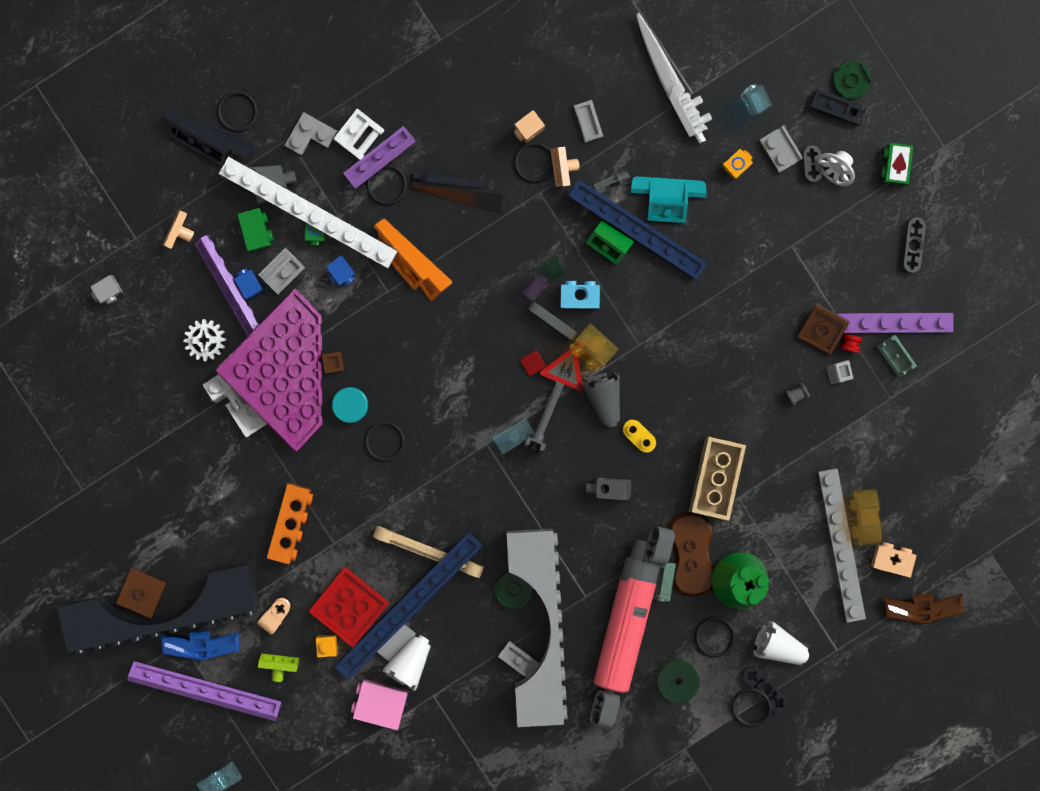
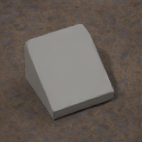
[826,360,854,384]

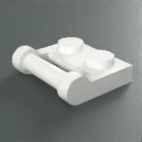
[334,109,385,160]

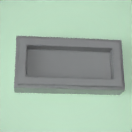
[573,100,603,143]
[377,624,416,662]

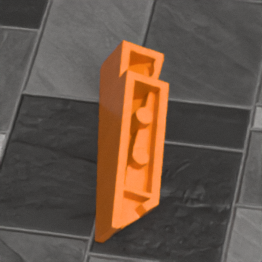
[374,219,452,301]

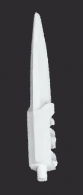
[637,13,712,144]

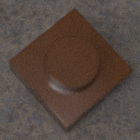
[322,351,344,374]

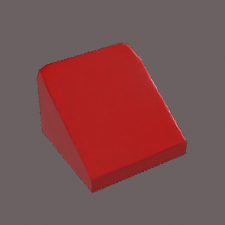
[520,350,546,376]

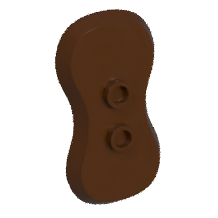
[668,512,714,597]

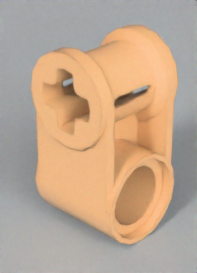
[256,598,290,635]

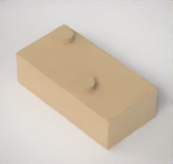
[688,437,746,521]

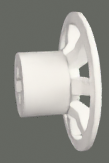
[817,151,855,186]

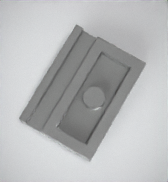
[759,125,803,173]
[258,248,305,295]

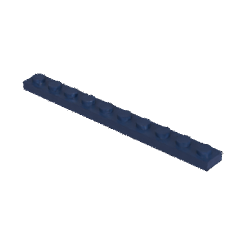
[335,532,483,680]

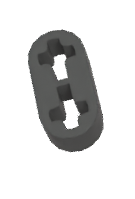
[803,146,822,183]

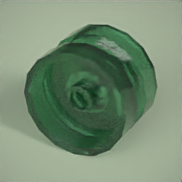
[656,658,700,703]

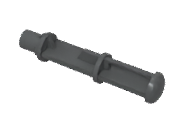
[576,171,630,203]

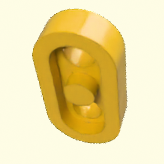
[623,420,656,452]

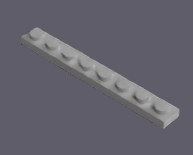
[818,468,866,623]

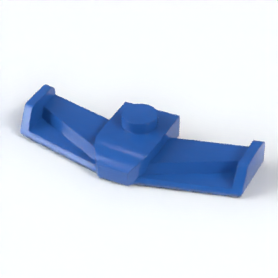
[161,631,239,661]

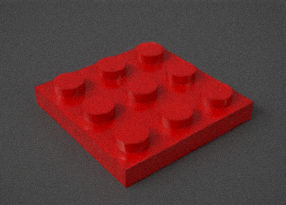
[309,566,390,647]

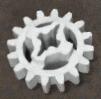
[184,319,226,361]

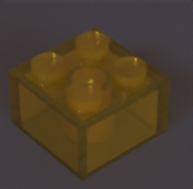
[569,324,619,372]

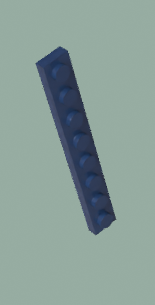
[568,180,707,280]

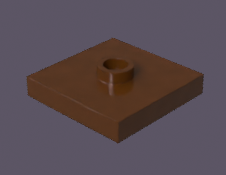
[797,303,850,355]
[116,568,167,618]

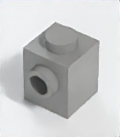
[91,275,123,305]

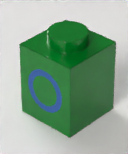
[305,222,326,245]

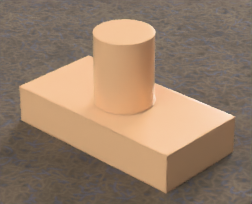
[551,147,579,187]
[162,210,194,248]

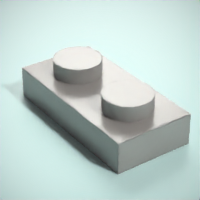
[498,641,540,679]

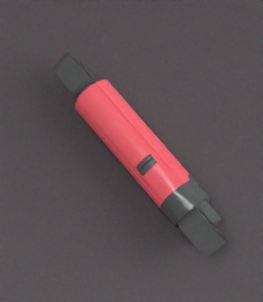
[590,526,675,728]

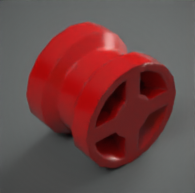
[840,334,863,353]

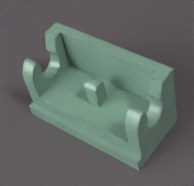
[876,335,917,377]

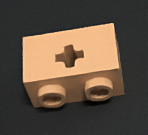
[514,110,545,143]
[871,542,917,578]

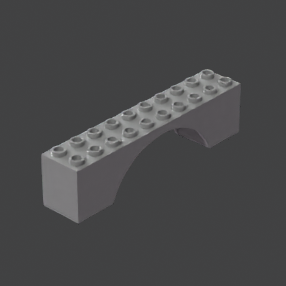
[507,529,567,727]

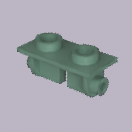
[653,562,676,601]

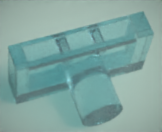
[493,418,534,454]

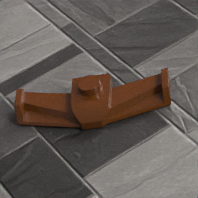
[884,593,963,624]

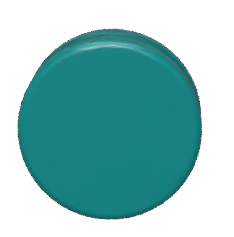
[332,387,368,423]

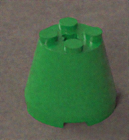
[711,552,769,610]

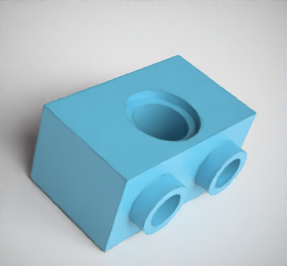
[561,281,600,309]

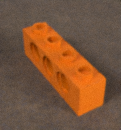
[267,483,313,564]

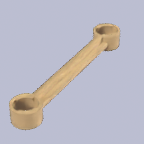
[372,526,484,578]

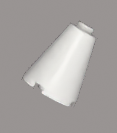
[753,621,809,665]
[382,635,431,691]

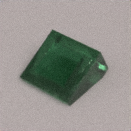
[540,256,565,281]

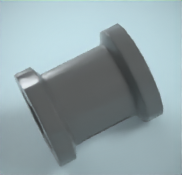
[785,382,810,406]

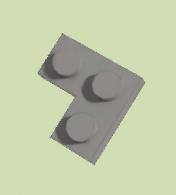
[285,112,337,155]

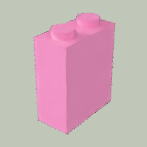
[351,679,408,730]

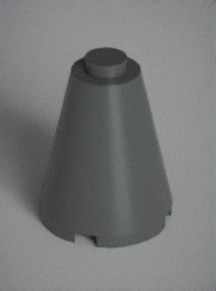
[581,372,620,427]

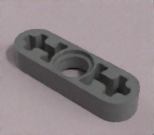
[902,217,926,273]
[527,301,578,341]

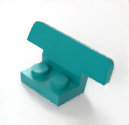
[631,177,707,223]

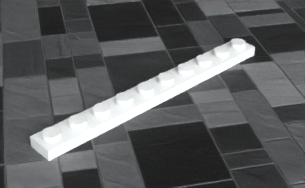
[219,157,398,268]

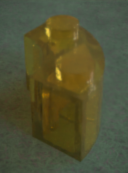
[850,489,882,545]

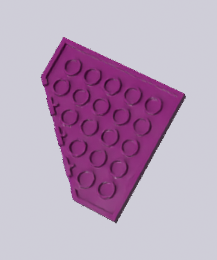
[214,289,322,452]

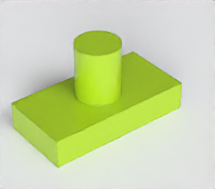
[258,654,299,682]

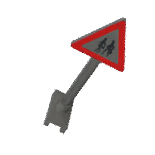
[523,346,583,456]

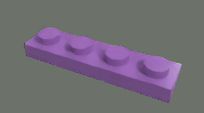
[343,126,416,189]

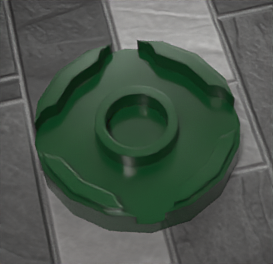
[833,61,872,100]
[495,572,533,609]

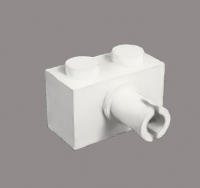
[203,375,246,411]

